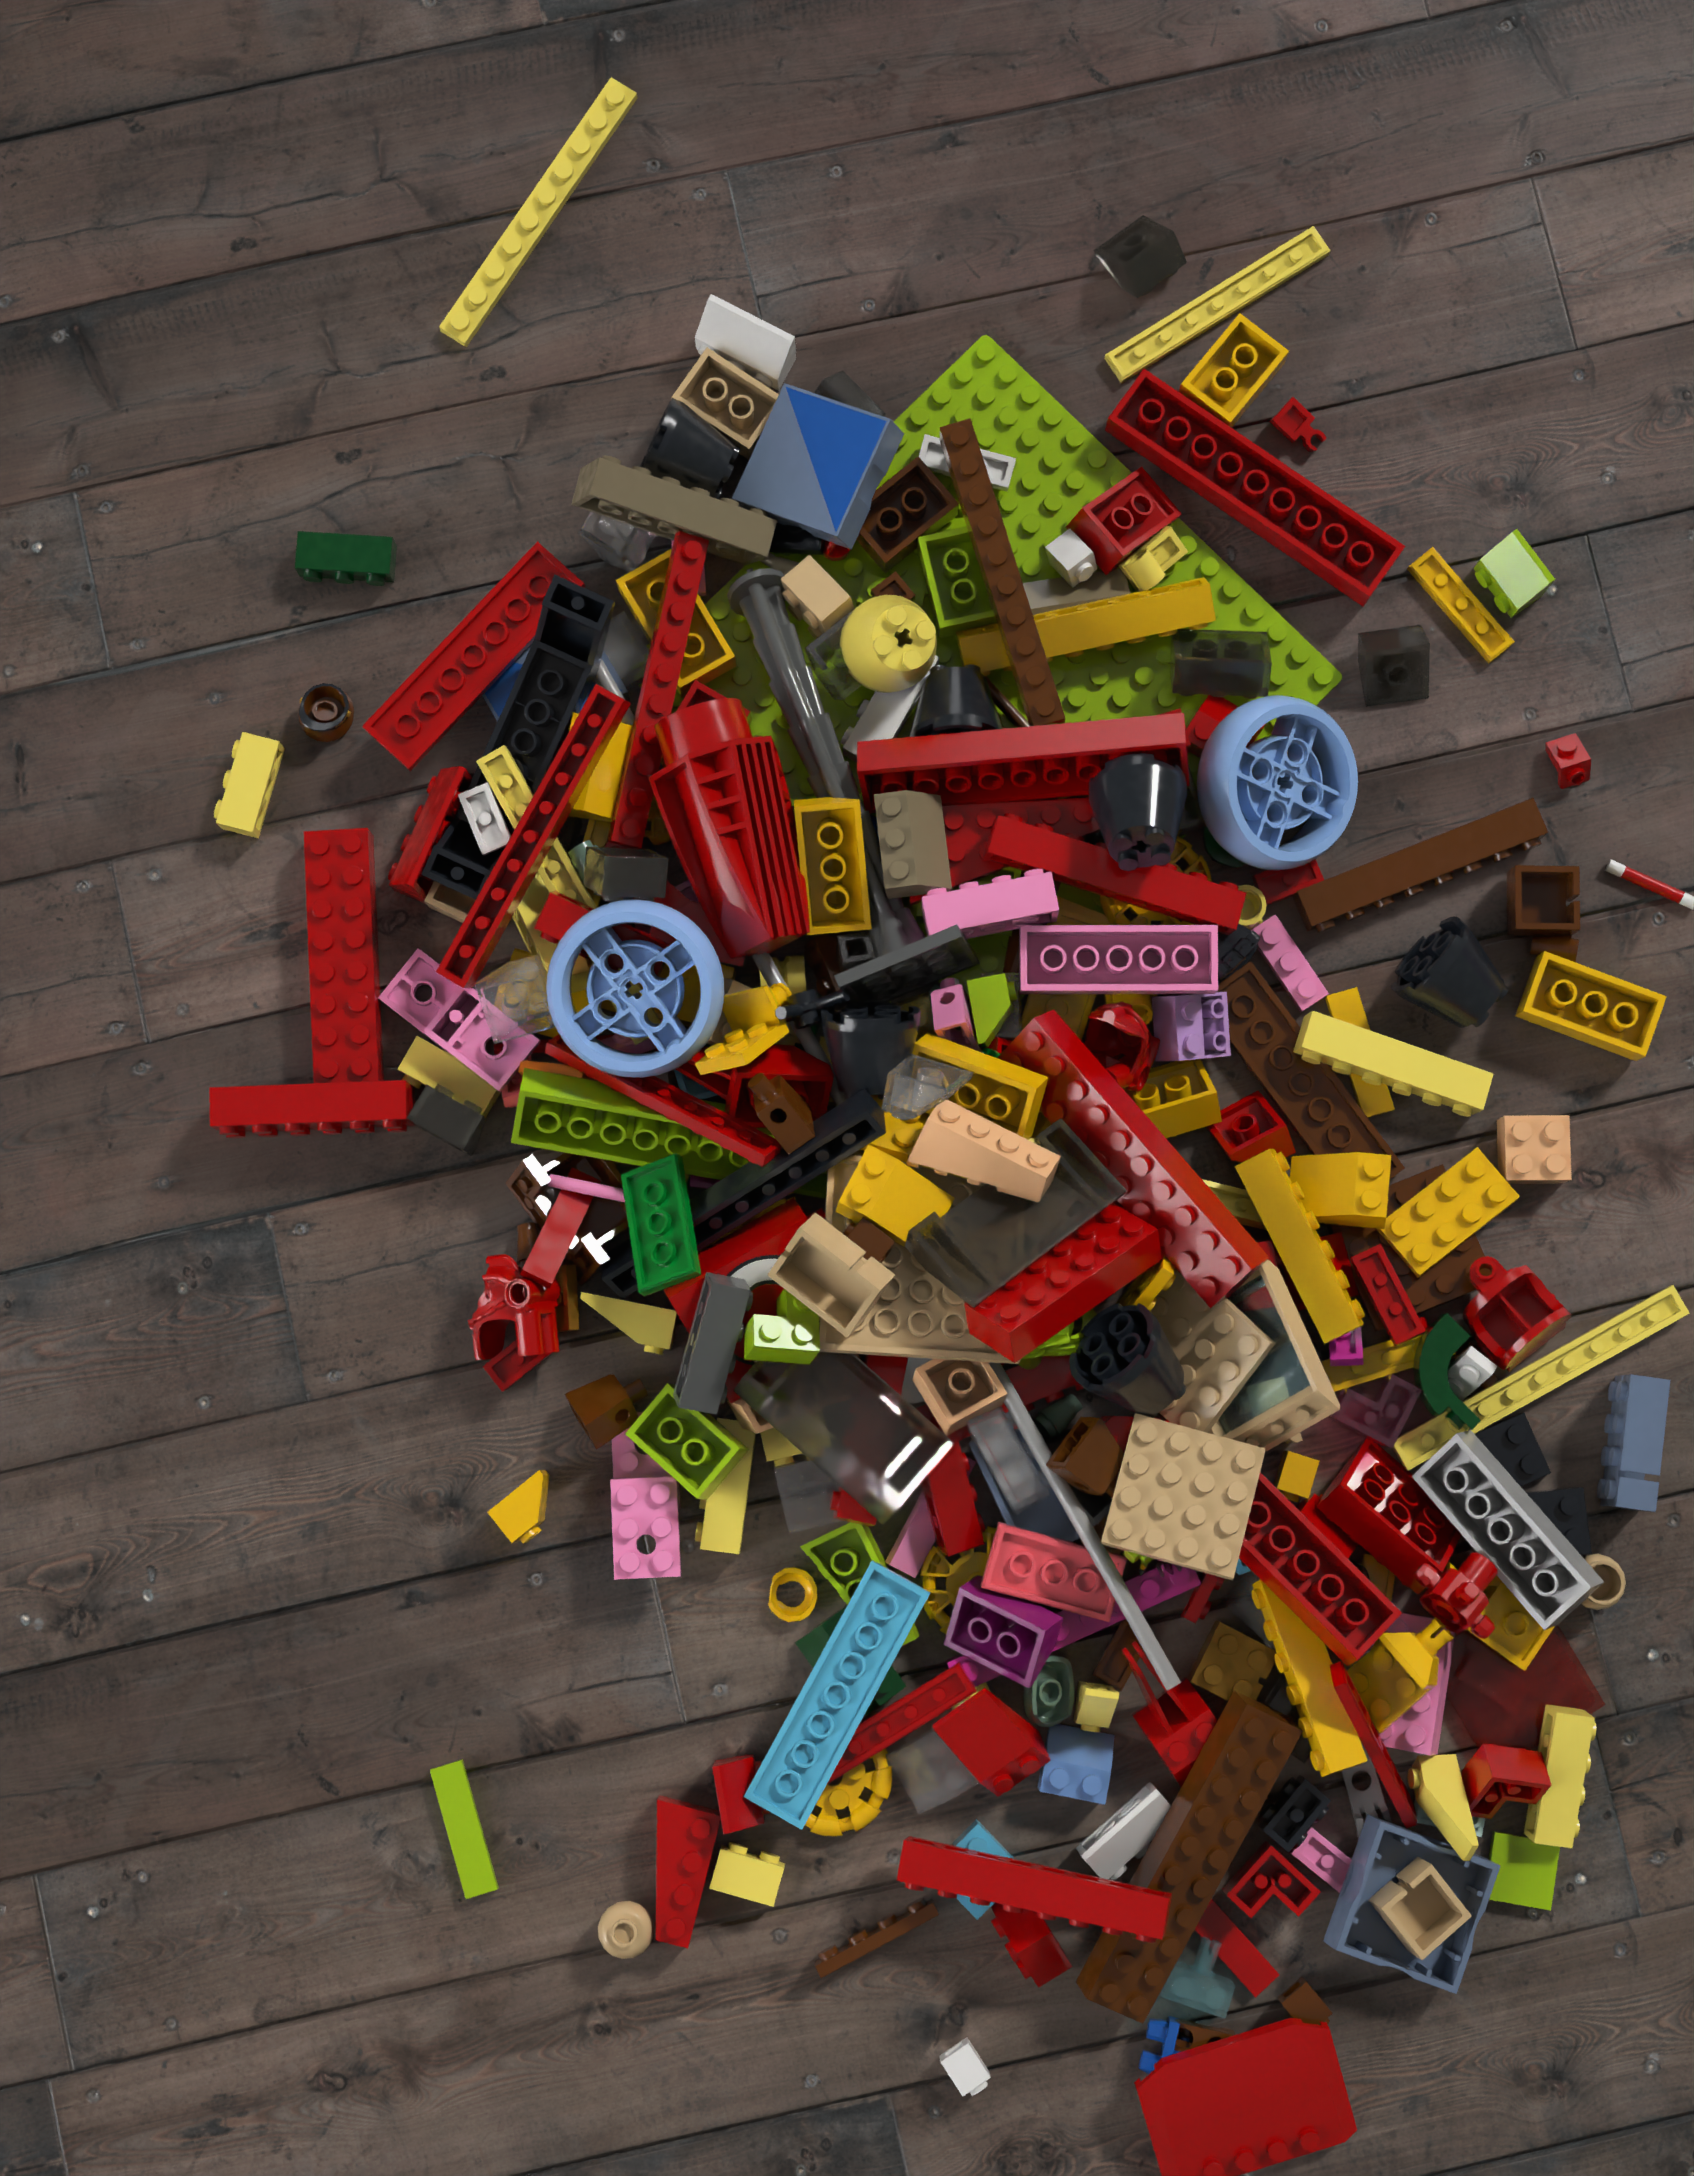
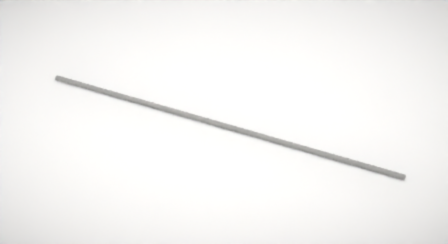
[595,659,1181,1691]

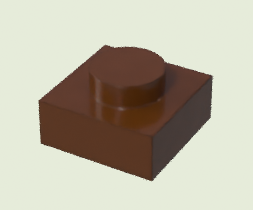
[870,571,916,601]

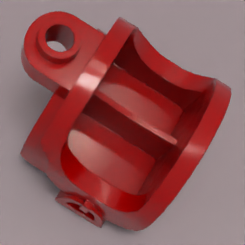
[1462,1256,1572,1372]

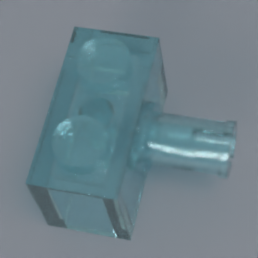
[1160,1936,1235,2019]

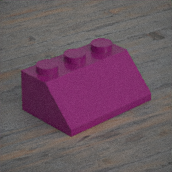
[943,1575,1063,1688]

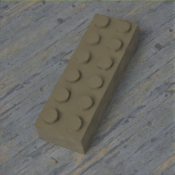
[571,455,777,565]

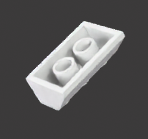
[695,294,796,391]
[1076,1782,1171,1881]

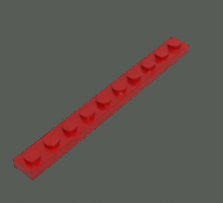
[607,531,709,850]

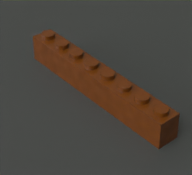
[1293,798,1549,933]

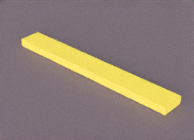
[1104,226,1331,384]

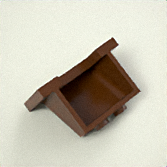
[505,1153,629,1286]

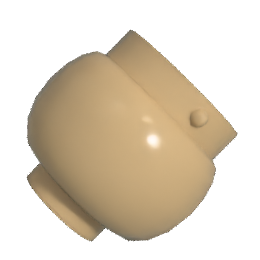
[1581,1554,1626,1610]
[598,1901,654,1959]

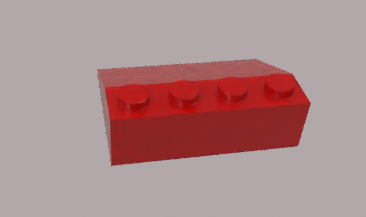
[388,766,472,904]
[1316,1436,1462,1595]

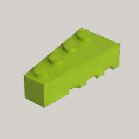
[800,1522,920,1646]

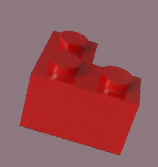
[1461,1743,1552,1819]
[1222,1841,1321,1918]
[991,1903,1073,1988]

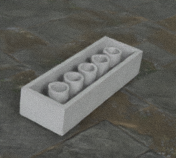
[1412,1430,1604,1630]

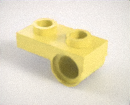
[1118,526,1188,591]

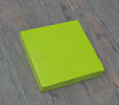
[1489,1831,1560,1911]

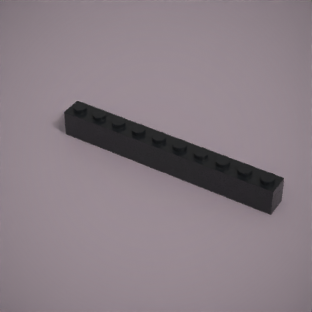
[602,1089,886,1299]

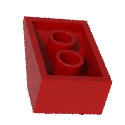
[1065,466,1182,575]
[932,1688,1051,1797]

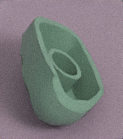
[1023,1655,1074,1727]

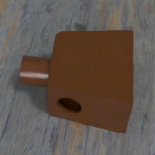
[747,1073,815,1155]
[565,1374,648,1450]
[1046,1417,1124,1498]

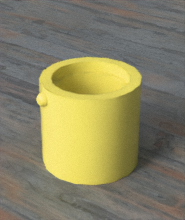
[1238,885,1267,930]

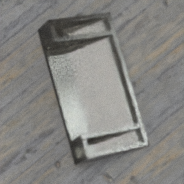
[905,1118,1127,1308]
[733,1323,954,1524]

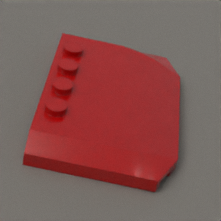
[1134,2018,1357,2176]

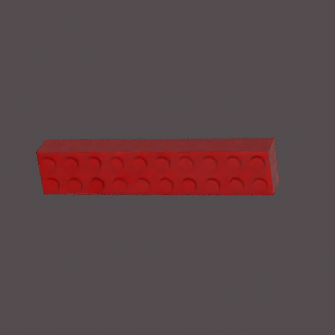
[1105,369,1405,607]
[857,713,1190,813]
[998,1009,1270,1309]

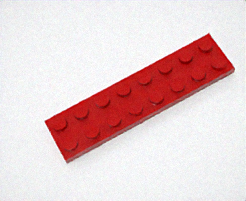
[362,541,585,772]

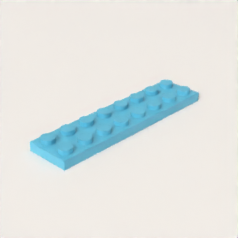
[744,1560,931,1830]

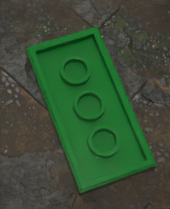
[621,1153,701,1296]

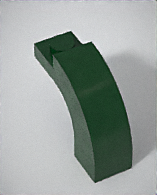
[1413,1313,1481,1430]

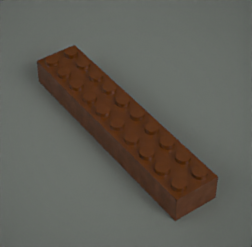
[1076,1690,1303,2024]

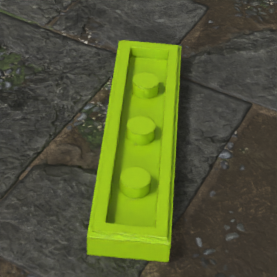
[430,1759,499,1899]

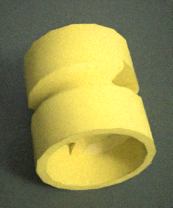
[759,955,806,995]

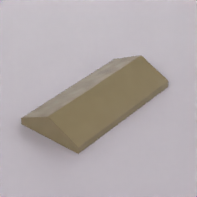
[1023,568,1130,615]

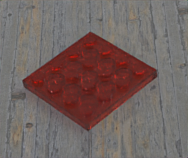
[1446,1625,1605,1750]

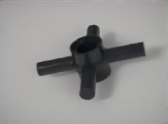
[775,988,850,1030]

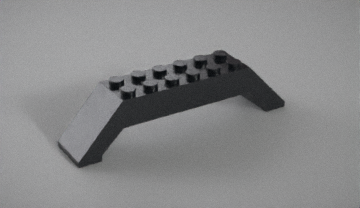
[421,575,615,900]

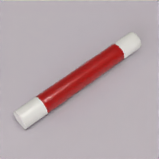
[1605,859,1694,910]

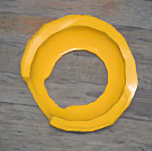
[768,1567,818,1622]

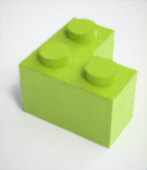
[744,1289,820,1365]

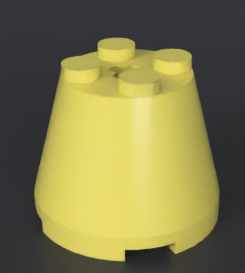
[840,595,937,693]

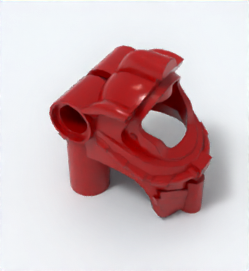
[1084,1001,1160,1092]
[467,1254,561,1361]

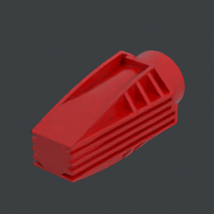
[649,698,810,959]

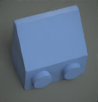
[1037,1724,1115,1805]

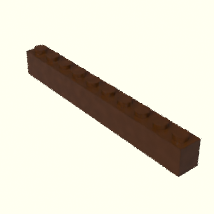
[940,418,1065,726]

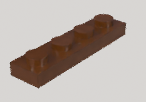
[815,1897,939,1978]

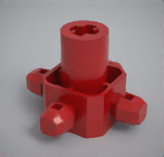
[1413,1552,1498,1639]

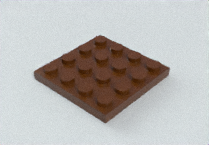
[1327,1164,1491,1332]

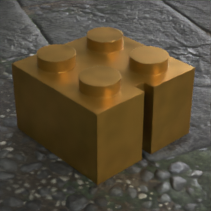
[1187,1620,1277,1701]

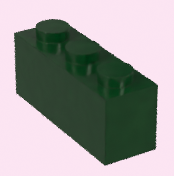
[295,531,397,586]

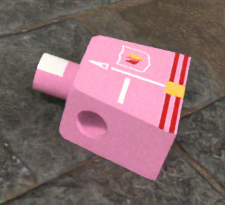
[931,978,982,1052]

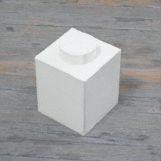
[1045,529,1097,588]
[940,2037,991,2097]

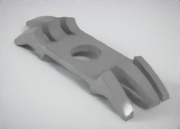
[1341,1740,1392,1840]

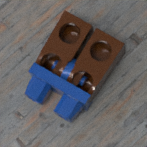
[1139,2016,1236,2074]

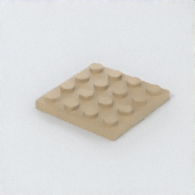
[1151,1268,1276,1433]
[1101,1413,1266,1580]

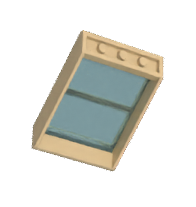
[1209,1260,1340,1452]

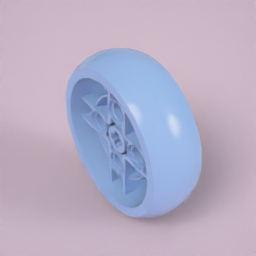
[1197,695,1358,870]
[546,900,724,1078]

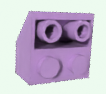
[1152,992,1231,1061]

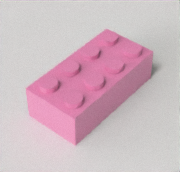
[922,869,1059,939]
[1377,1613,1455,1755]

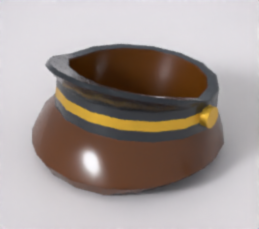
[298,683,354,742]

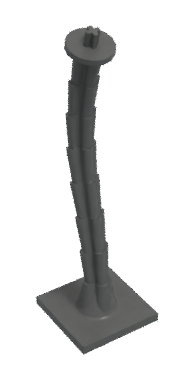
[727,568,980,1002]

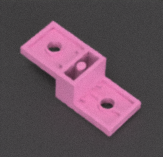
[378,948,541,1093]
[610,1412,681,1580]

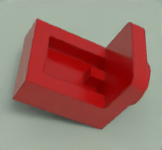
[1545,733,1591,789]

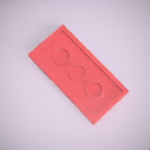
[981,1522,1127,1622]

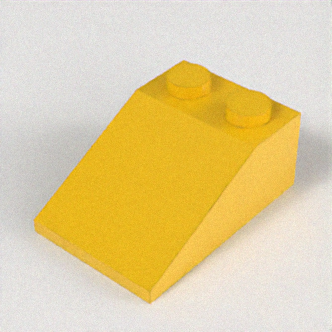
[836,1144,955,1257]
[1290,1152,1391,1229]

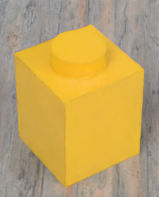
[1274,1451,1320,1503]

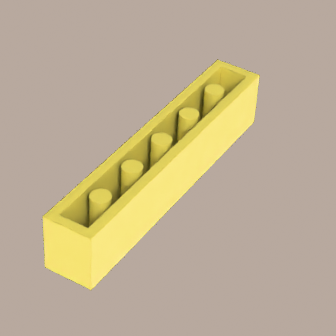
[1293,1011,1494,1117]

